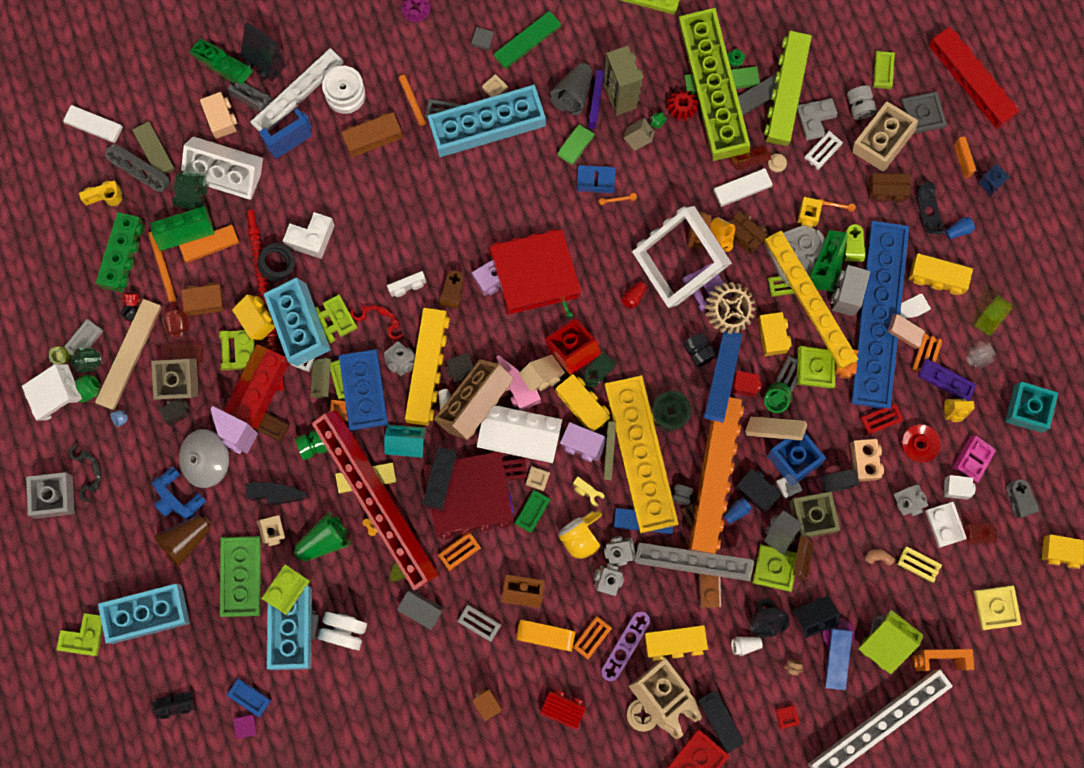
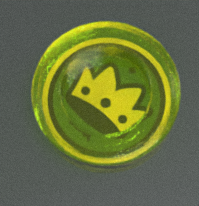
[49,346,69,365]

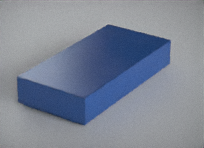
[227,678,272,718]

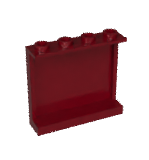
[424,452,514,539]

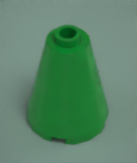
[294,512,351,562]

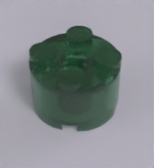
[172,170,209,210]
[651,391,692,433]

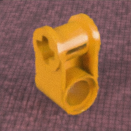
[711,218,735,252]

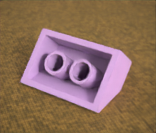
[211,406,258,454]

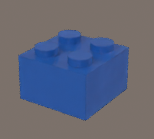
[767,433,826,487]

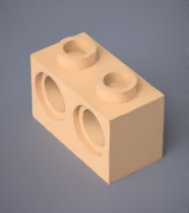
[850,439,884,481]

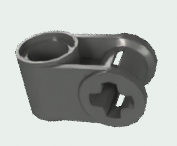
[1006,479,1039,519]

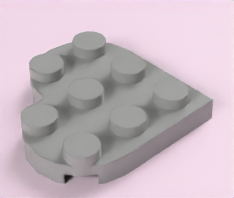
[764,226,825,287]

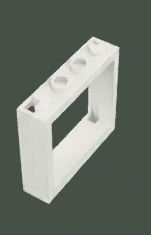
[633,206,732,308]

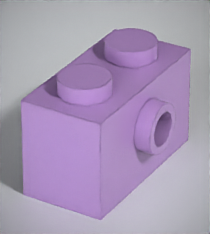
[472,260,500,296]
[560,422,607,462]

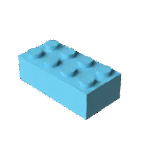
[264,278,331,366]
[98,584,190,644]
[267,586,312,670]

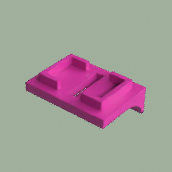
[952,436,996,483]

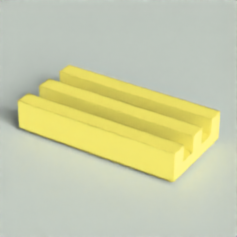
[897,547,942,583]

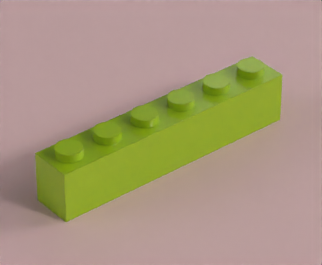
[764,31,812,146]

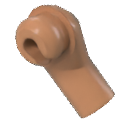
[865,549,895,567]

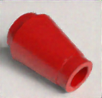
[621,281,647,309]

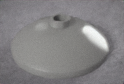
[179,429,229,488]

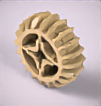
[705,282,756,334]

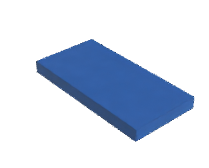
[339,349,388,431]

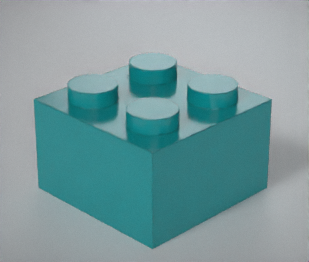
[1005,382,1058,433]

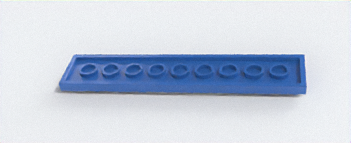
[851,221,909,409]

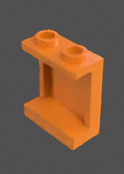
[912,649,974,671]

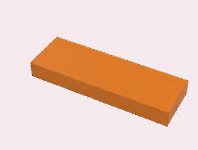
[179,225,239,263]

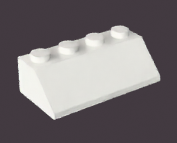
[181,137,263,200]
[477,405,562,463]

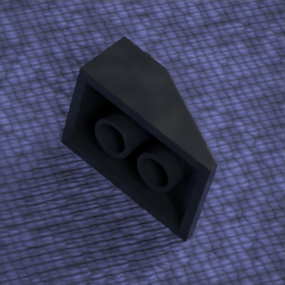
[240,22,286,82]

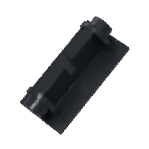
[151,692,197,719]

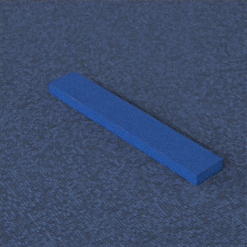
[704,331,743,423]

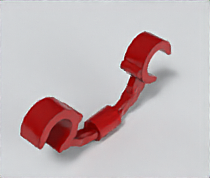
[350,305,403,341]

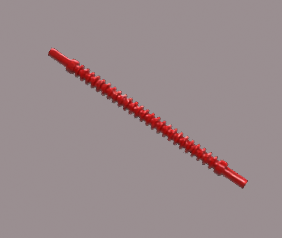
[247,210,285,392]

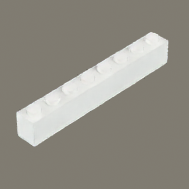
[808,670,953,768]

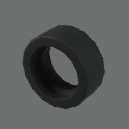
[257,243,295,282]
[820,469,860,493]

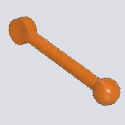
[598,193,637,205]
[818,199,856,212]

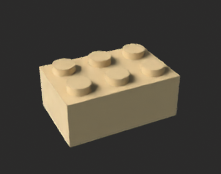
[853,102,918,172]

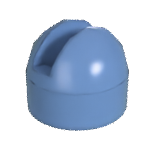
[111,410,128,427]

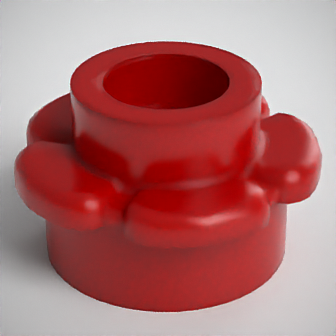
[121,293,141,306]

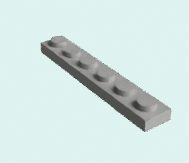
[634,543,754,581]

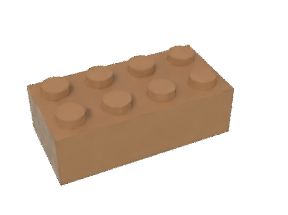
[434,359,514,440]

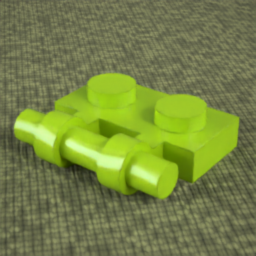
[315,295,358,343]

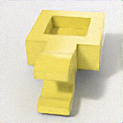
[573,477,605,507]

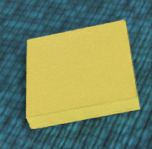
[973,585,1022,630]

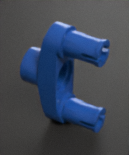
[151,466,206,520]

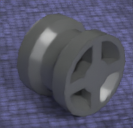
[672,484,694,505]

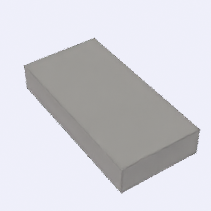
[64,319,103,361]

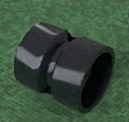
[682,332,717,368]

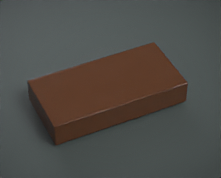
[253,413,290,443]

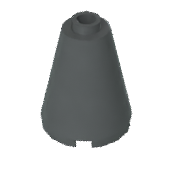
[550,63,593,115]

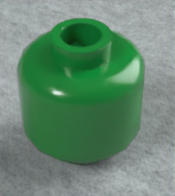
[74,374,100,403]

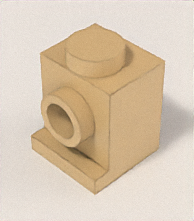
[257,515,285,546]

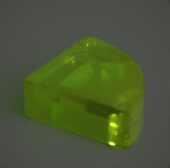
[390,563,406,583]

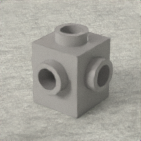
[384,342,415,376]
[894,484,928,516]
[604,536,636,566]
[594,563,624,596]

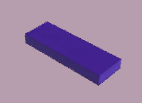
[589,70,604,130]
[917,359,977,401]

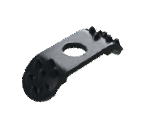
[917,182,946,235]

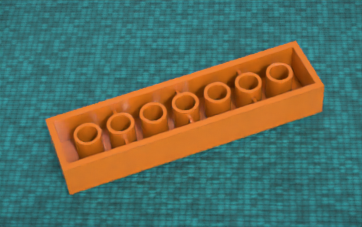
[688,397,744,554]

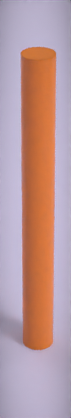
[148,231,177,303]

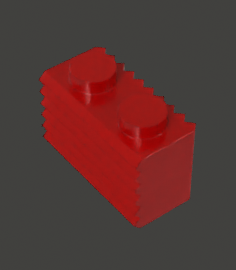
[540,689,586,730]

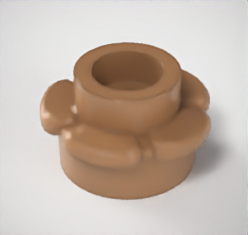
[784,659,804,675]

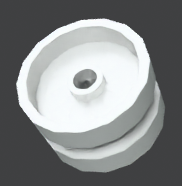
[322,66,366,114]
[317,611,367,651]

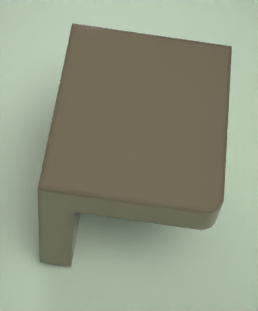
[624,118,655,151]

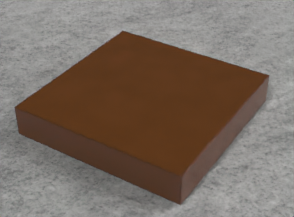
[793,536,814,582]

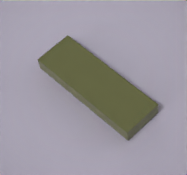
[132,121,175,174]
[604,420,616,480]

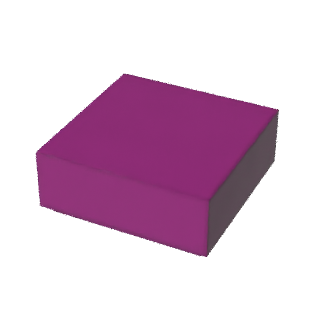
[233,715,258,739]

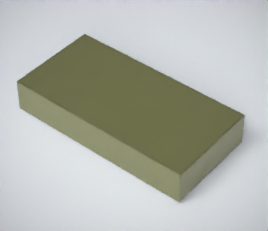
[310,358,331,399]

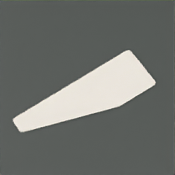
[900,294,931,318]

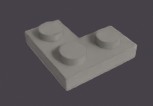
[796,98,837,140]

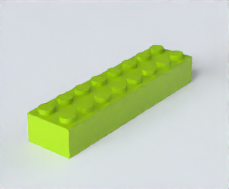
[679,8,750,161]

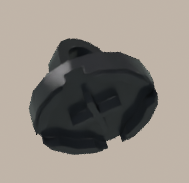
[749,598,790,637]

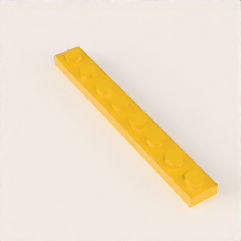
[764,231,858,370]

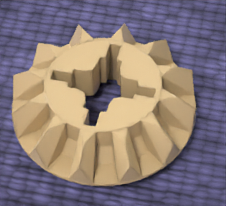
[627,699,657,731]

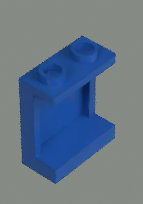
[259,108,312,159]

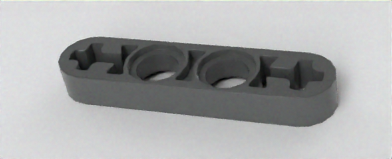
[105,144,170,192]

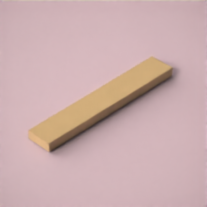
[95,299,162,410]

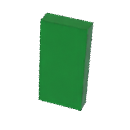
[515,490,551,534]

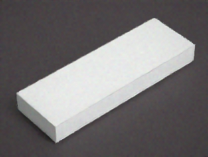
[63,105,123,143]
[713,169,773,207]

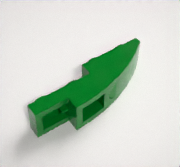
[189,39,253,85]

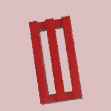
[860,403,904,436]

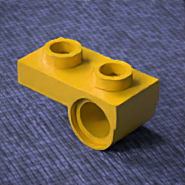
[79,181,122,206]
[944,399,975,422]

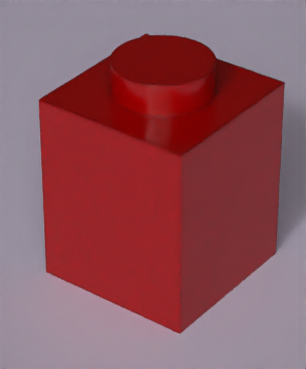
[732,371,762,397]

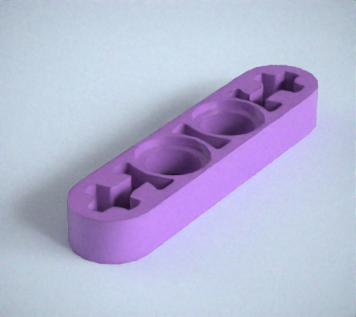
[601,612,650,681]

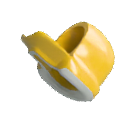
[558,510,603,559]

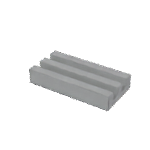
[457,604,501,642]

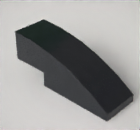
[245,482,309,506]

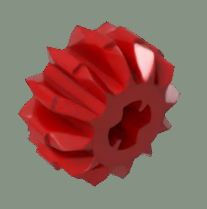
[667,90,698,122]

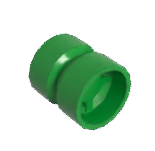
[764,382,791,413]
[295,430,328,461]

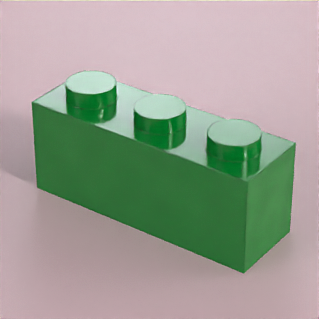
[150,206,215,251]

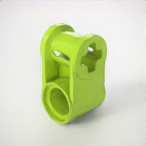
[843,224,865,262]

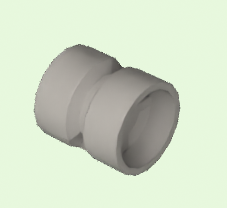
[847,86,877,120]

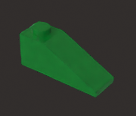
[810,230,848,292]

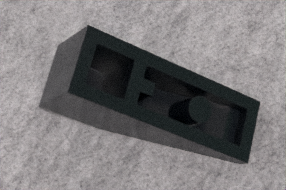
[696,690,744,753]

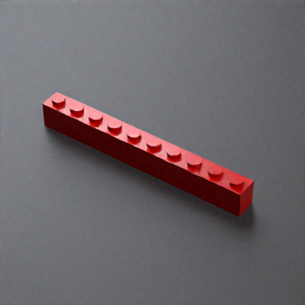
[311,410,439,590]

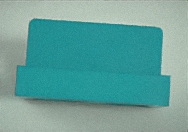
[384,424,426,458]

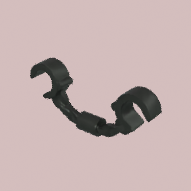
[69,445,102,502]

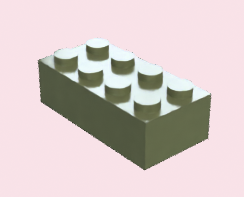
[603,46,643,116]

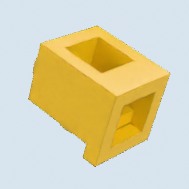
[797,197,822,228]

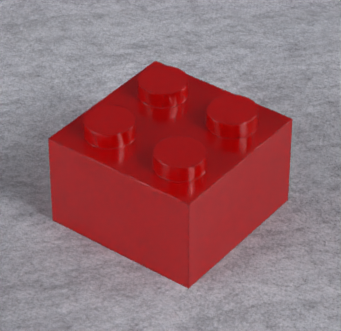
[545,318,601,375]

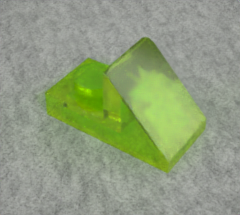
[974,295,1014,336]

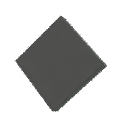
[900,92,947,134]

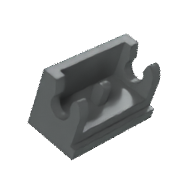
[227,82,272,112]
[397,589,445,630]

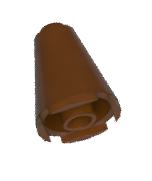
[154,515,211,567]

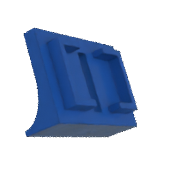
[577,165,615,193]

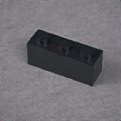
[423,447,458,512]

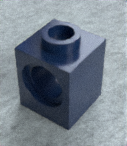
[978,164,1010,196]

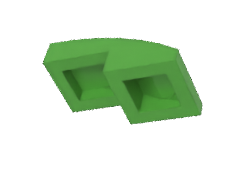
[557,124,595,165]

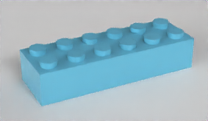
[428,85,546,157]

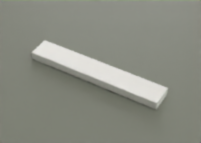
[250,48,344,132]

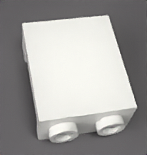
[22,364,82,420]

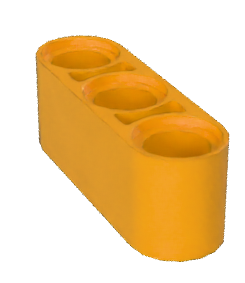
[516,620,576,652]

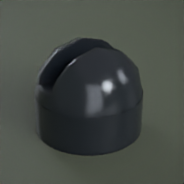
[121,306,137,322]

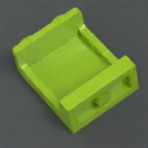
[859,610,924,674]

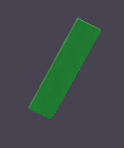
[493,11,561,70]

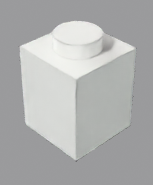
[944,475,976,500]

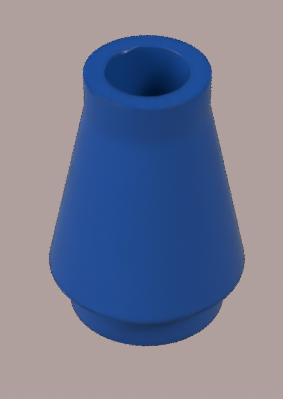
[945,216,975,240]
[723,497,753,524]

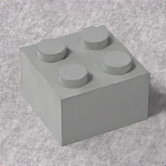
[830,265,870,316]
[26,472,75,519]

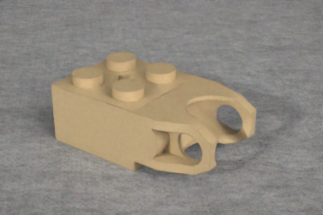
[629,658,702,739]

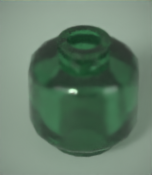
[70,347,102,373]

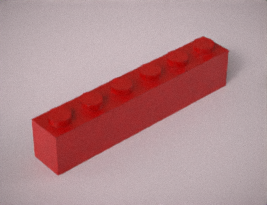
[929,27,1019,130]

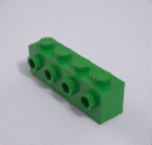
[96,212,145,293]

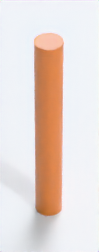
[399,75,426,126]

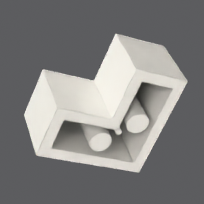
[283,212,334,259]

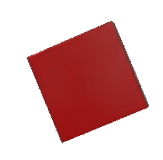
[775,705,800,729]

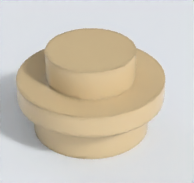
[768,154,787,172]

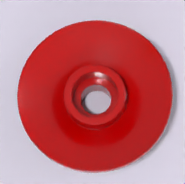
[902,424,941,463]

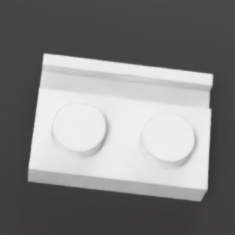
[925,502,967,548]

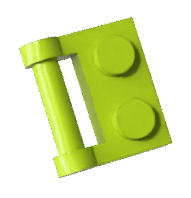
[219,330,255,371]

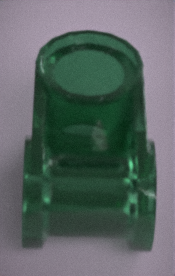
[583,351,617,388]

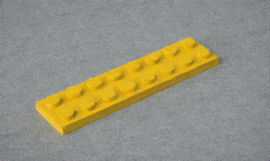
[604,376,679,534]

